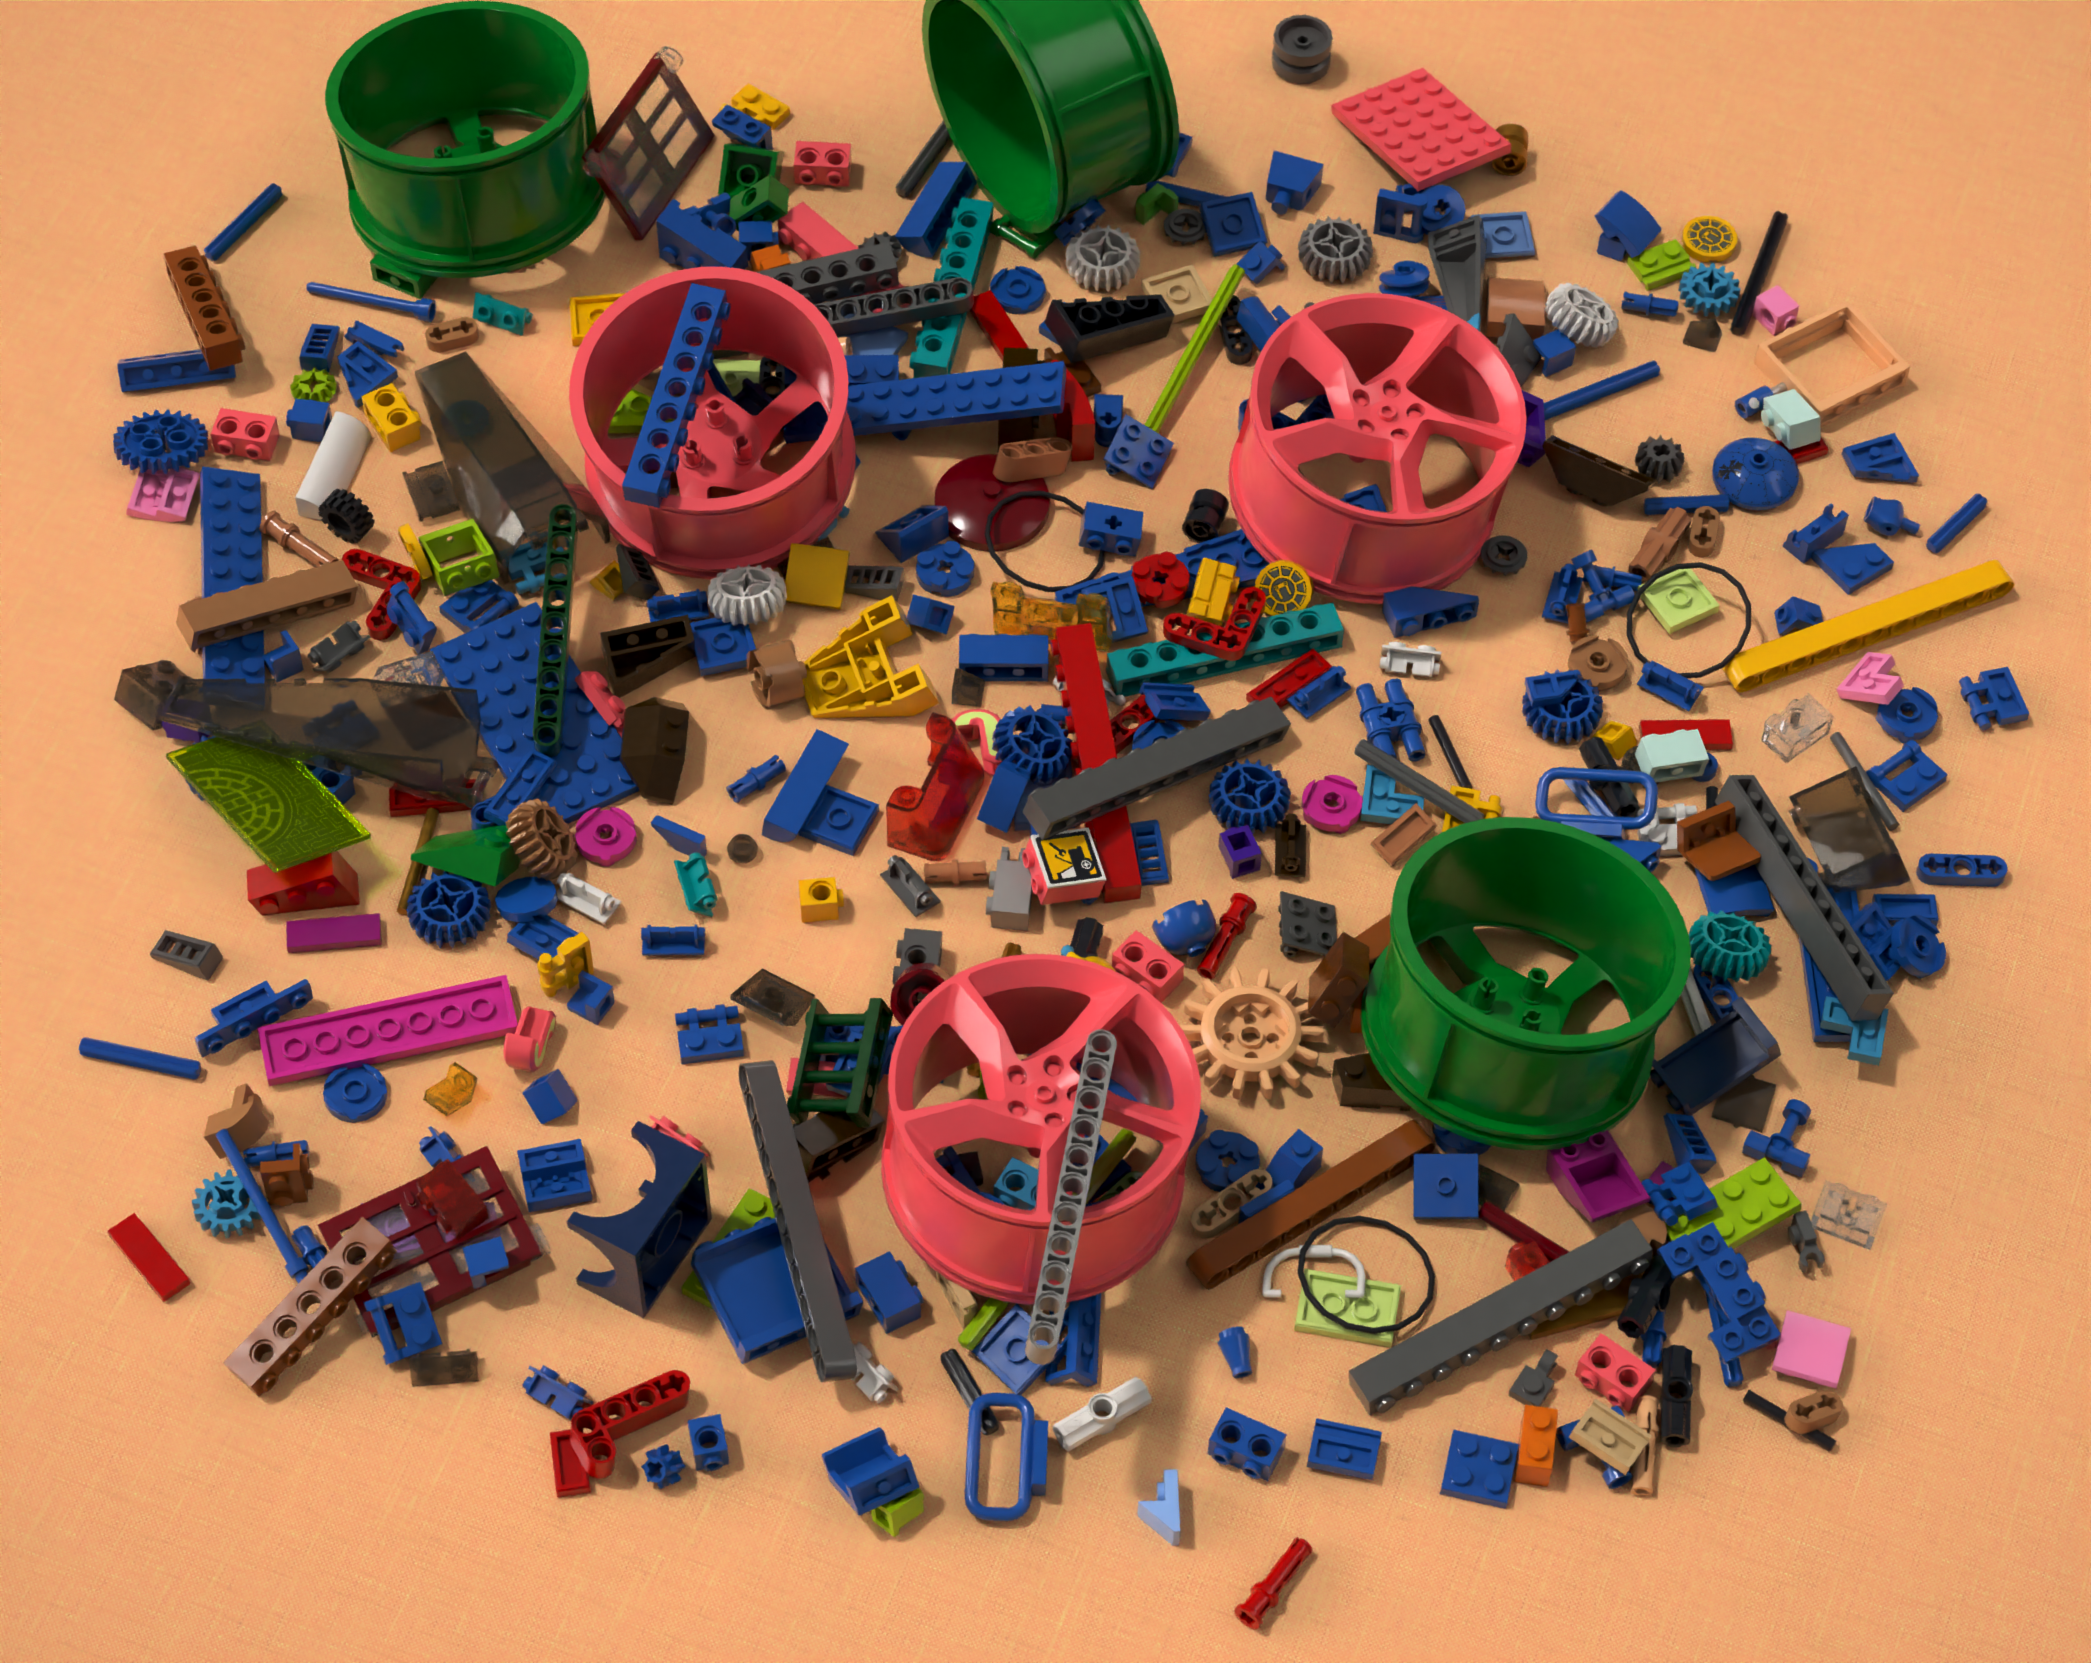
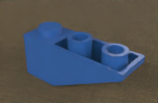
[1382,586,1479,638]

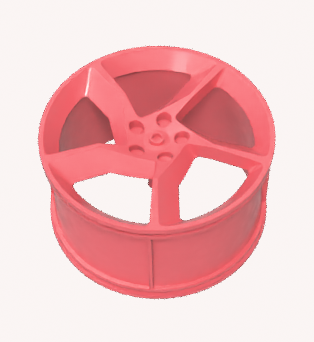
[569,267,856,580]
[1228,293,1527,604]
[881,954,1201,1305]

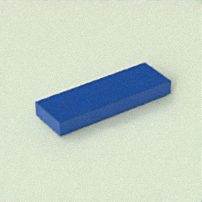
[484,748,557,826]

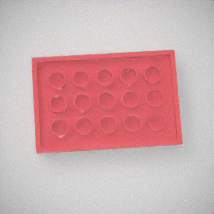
[1331,68,1511,191]

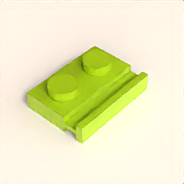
[1627,239,1696,291]

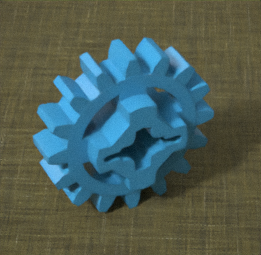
[1678,263,1741,317]
[192,1169,262,1238]

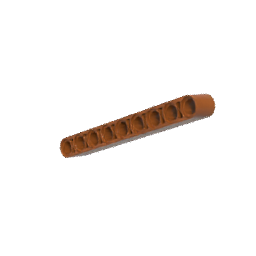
[1186,1120,1436,1290]

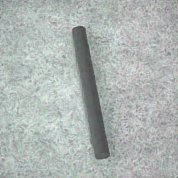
[1830,732,1899,831]

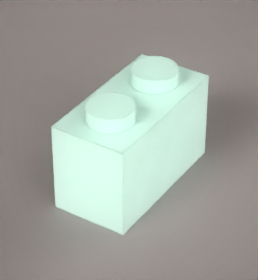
[1761,389,1821,450]
[1635,729,1709,782]

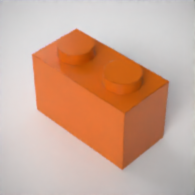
[1515,1405,1558,1487]

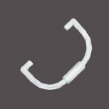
[1262,1245,1366,1298]

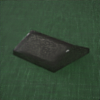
[730,968,815,1026]

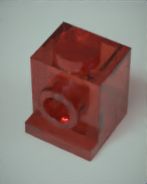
[1505,1241,1550,1281]

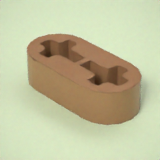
[425,317,479,353]
[1688,506,1720,557]
[1784,1391,1843,1434]

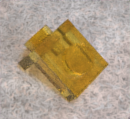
[423,1062,478,1116]

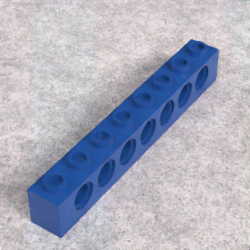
[622,283,731,508]

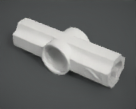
[1053,1377,1152,1452]

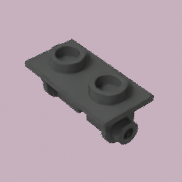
[308,620,371,673]
[880,855,941,917]

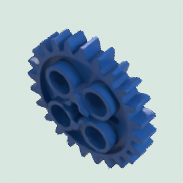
[113,409,209,474]

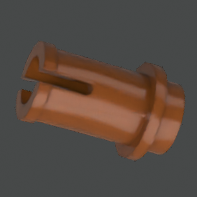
[1566,603,1590,641]

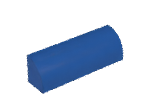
[895,162,977,257]
[1236,297,1305,403]
[761,729,849,842]

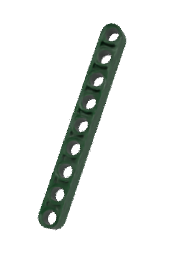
[533,504,578,758]

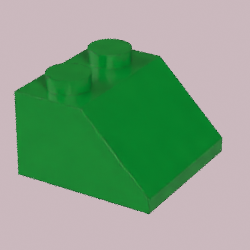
[718,143,784,199]

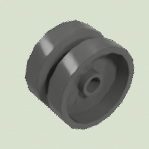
[1272,15,1333,84]

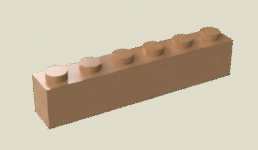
[176,560,358,650]

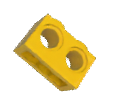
[361,383,422,453]

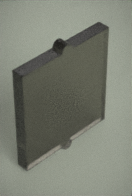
[1711,1075,1776,1133]

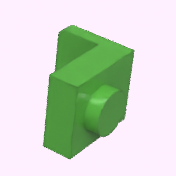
[1135,183,1179,225]

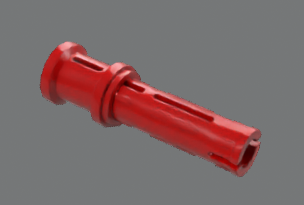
[1197,893,1257,980]
[1234,1537,1313,1629]

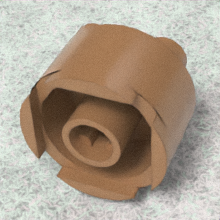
[747,639,807,707]

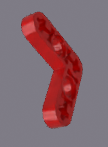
[342,549,422,640]
[1163,587,1266,661]

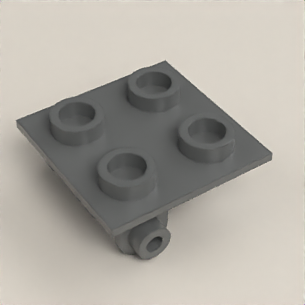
[1278,891,1337,958]

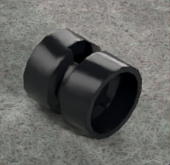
[1182,489,1229,543]

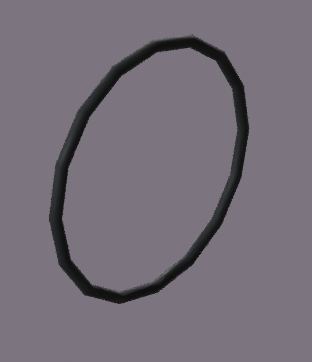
[984,491,1105,592]
[1627,562,1751,678]
[1297,1216,1435,1334]

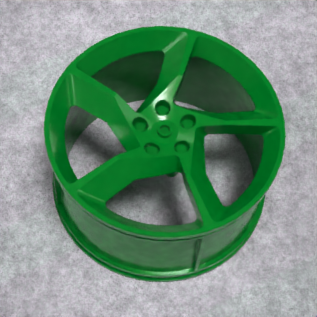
[922,0,1179,233]
[325,1,607,278]
[1360,817,1691,1150]

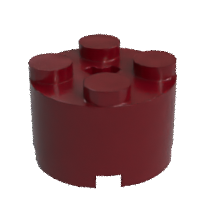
[890,963,951,1026]

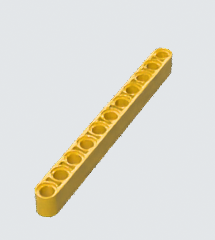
[1722,560,2015,693]

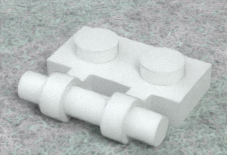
[1635,803,1697,857]

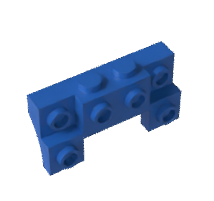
[1657,1222,1781,1365]

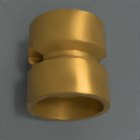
[1492,123,1529,176]

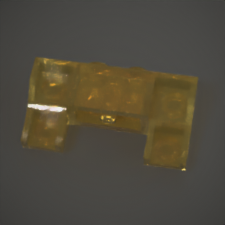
[990,581,1113,652]

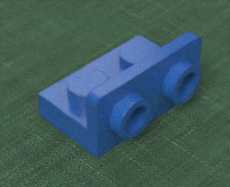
[712,105,773,150]

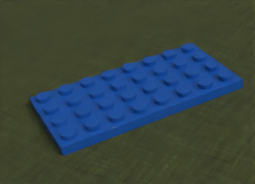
[430,602,639,824]

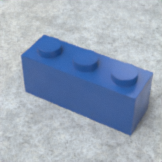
[959,634,1048,681]

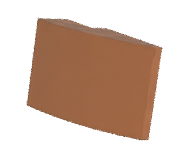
[1486,277,1545,340]

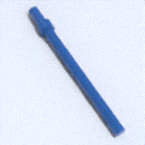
[216,1129,309,1284]

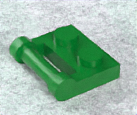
[990,214,1062,259]

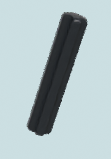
[941,1349,999,1435]

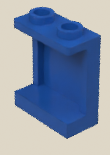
[822,1427,919,1516]

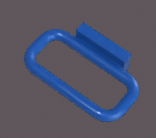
[1535,767,1658,842]
[964,1393,1048,1521]

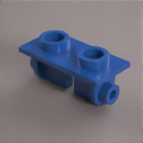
[1542,564,1583,624]
[647,589,709,622]
[1637,661,1704,712]
[1287,666,1351,719]
[641,924,705,956]
[419,1126,476,1191]
[522,1365,593,1420]

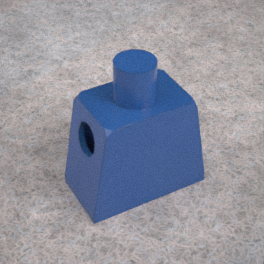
[1266,150,1324,215]

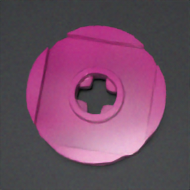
[1302,775,1363,834]
[575,807,637,867]

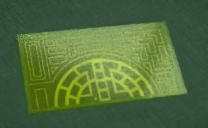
[166,722,371,873]

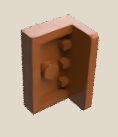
[260,1143,314,1207]

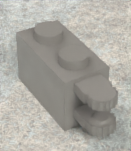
[986,847,1033,931]

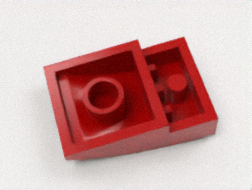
[1051,360,1095,462]

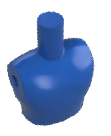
[1864,496,1920,536]

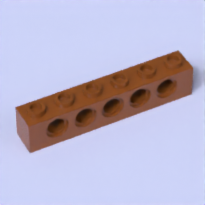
[163,245,245,371]
[223,1217,397,1397]

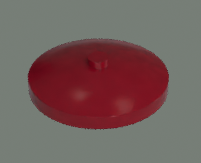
[934,454,1050,551]

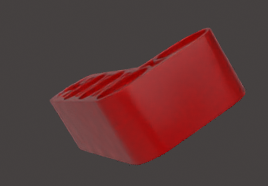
[569,1370,690,1479]

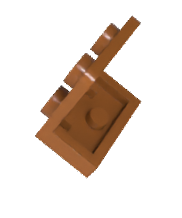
[1677,800,1761,881]

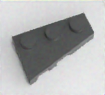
[1496,313,1542,387]

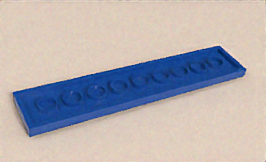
[783,361,1067,444]
[200,466,265,713]

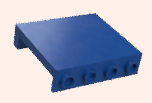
[690,1217,863,1364]

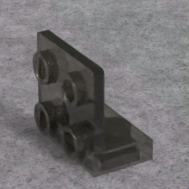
[114,660,203,730]

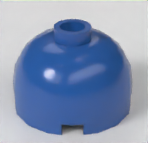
[1152,899,1216,957]

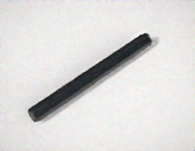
[1730,211,1788,335]

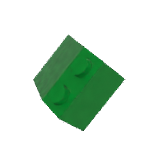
[410,825,520,887]

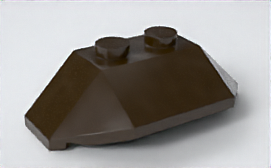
[1542,435,1657,506]
[620,697,689,805]

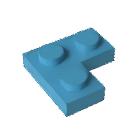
[1360,765,1424,824]
[1820,996,1889,1066]

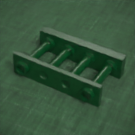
[787,998,893,1127]

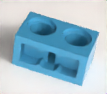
[993,1157,1038,1210]

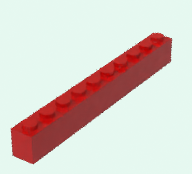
[1051,623,1142,904]

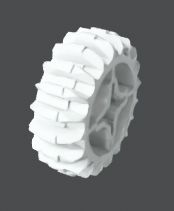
[1066,224,1140,292]
[1544,282,1619,348]
[707,564,787,626]

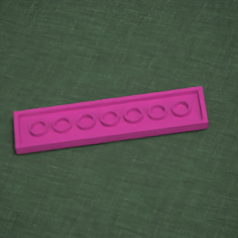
[257,975,518,1086]

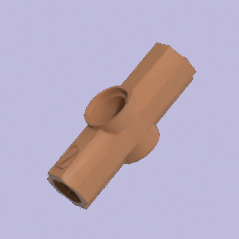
[1628,507,1692,583]

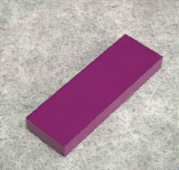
[286,913,382,953]

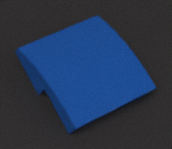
[1594,190,1662,258]
[1694,865,1774,917]
[1849,901,1901,981]
[517,1139,592,1212]

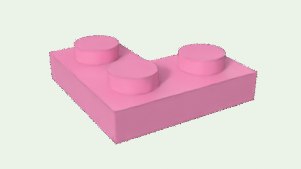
[1836,652,1904,705]

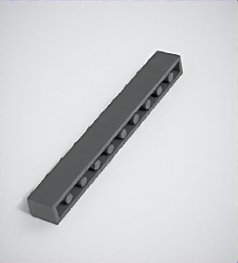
[1023,697,1291,840]
[1714,775,1894,1021]
[1349,1219,1653,1416]

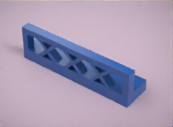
[117,349,236,392]
[1045,1293,1101,1387]

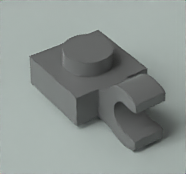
[1788,1210,1825,1273]
[1508,1349,1558,1407]

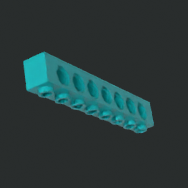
[909,197,994,378]
[1106,603,1344,697]

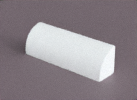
[295,411,372,521]

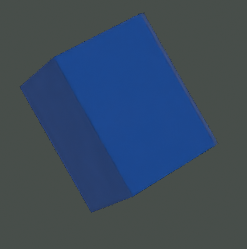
[876,505,949,563]

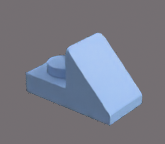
[1137,1469,1180,1546]

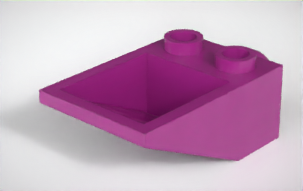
[1546,1130,1650,1223]

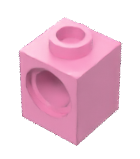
[1752,285,1799,336]

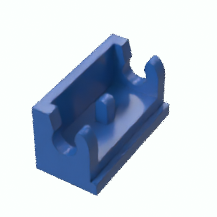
[1783,503,1849,564]
[977,759,1031,833]

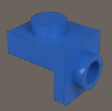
[1236,240,1286,285]
[1774,596,1823,636]

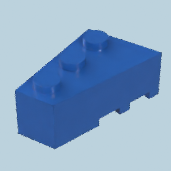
[656,198,748,270]

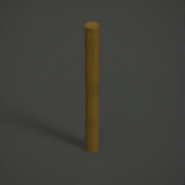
[397,808,439,915]

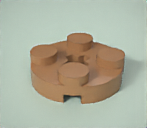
[1568,636,1628,691]

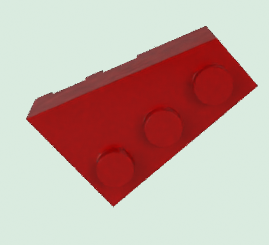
[246,848,360,916]

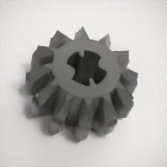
[1635,435,1685,484]

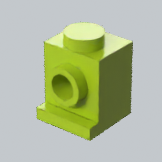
[871,1488,924,1537]

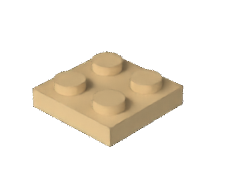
[1141,264,1212,323]

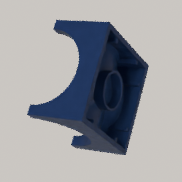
[567,1121,712,1319]

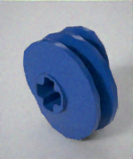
[1422,185,1466,235]
[1379,260,1430,298]

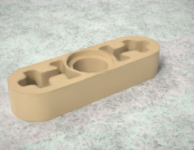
[1191,1169,1274,1238]

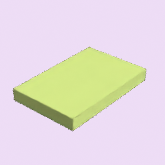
[1294,1269,1401,1347]

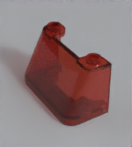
[886,712,984,861]

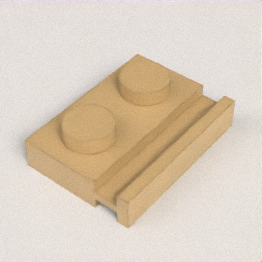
[936,1271,979,1330]
[1569,1398,1652,1475]

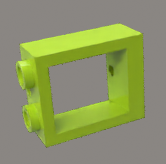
[418,519,500,596]

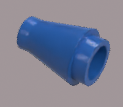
[1217,1327,1252,1378]

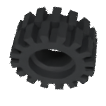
[318,489,375,544]

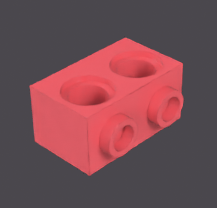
[794,141,852,186]
[211,408,280,461]
[1112,930,1184,1003]
[1575,1333,1656,1413]

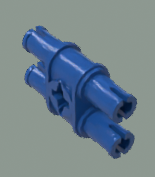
[1356,679,1426,761]

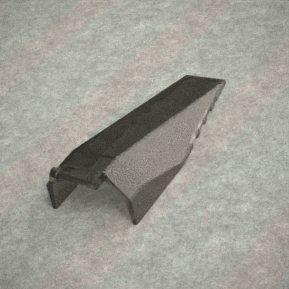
[414,352,611,584]
[158,678,498,808]

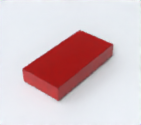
[550,1428,591,1498]

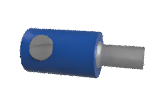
[1735,383,1787,419]

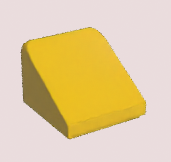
[589,560,624,600]
[1591,720,1637,760]

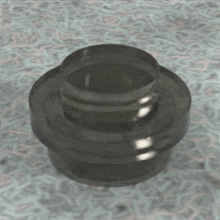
[727,834,758,863]

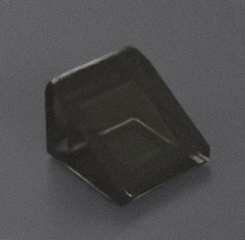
[1683,319,1722,352]
[952,668,985,707]

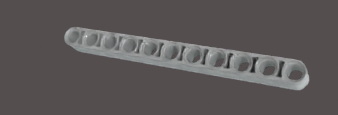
[1025,1029,1117,1365]

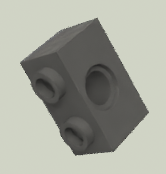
[893,928,942,999]

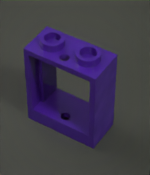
[1517,390,1546,468]

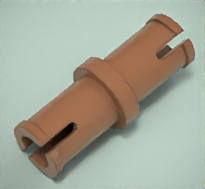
[924,859,987,884]

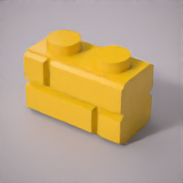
[1187,558,1240,626]

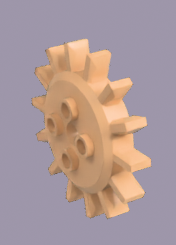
[1179,968,1324,1100]

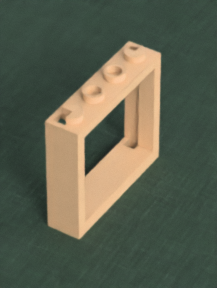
[1754,301,1910,427]

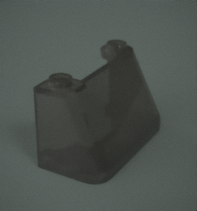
[1788,766,1911,893]

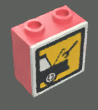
[1022,827,1106,905]

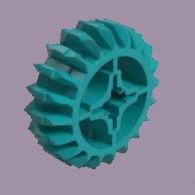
[1689,910,1772,982]

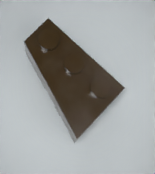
[600,615,695,698]
[1332,1053,1412,1111]
[792,1109,884,1183]

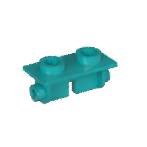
[472,292,533,336]
[674,852,718,917]

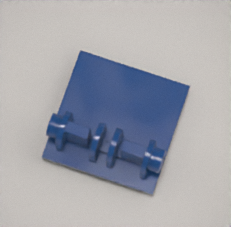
[1103,414,1174,489]

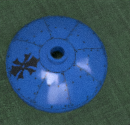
[1712,437,1799,510]

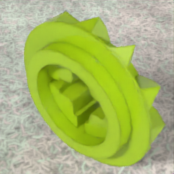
[290,367,337,402]

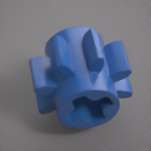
[641,1444,686,1489]

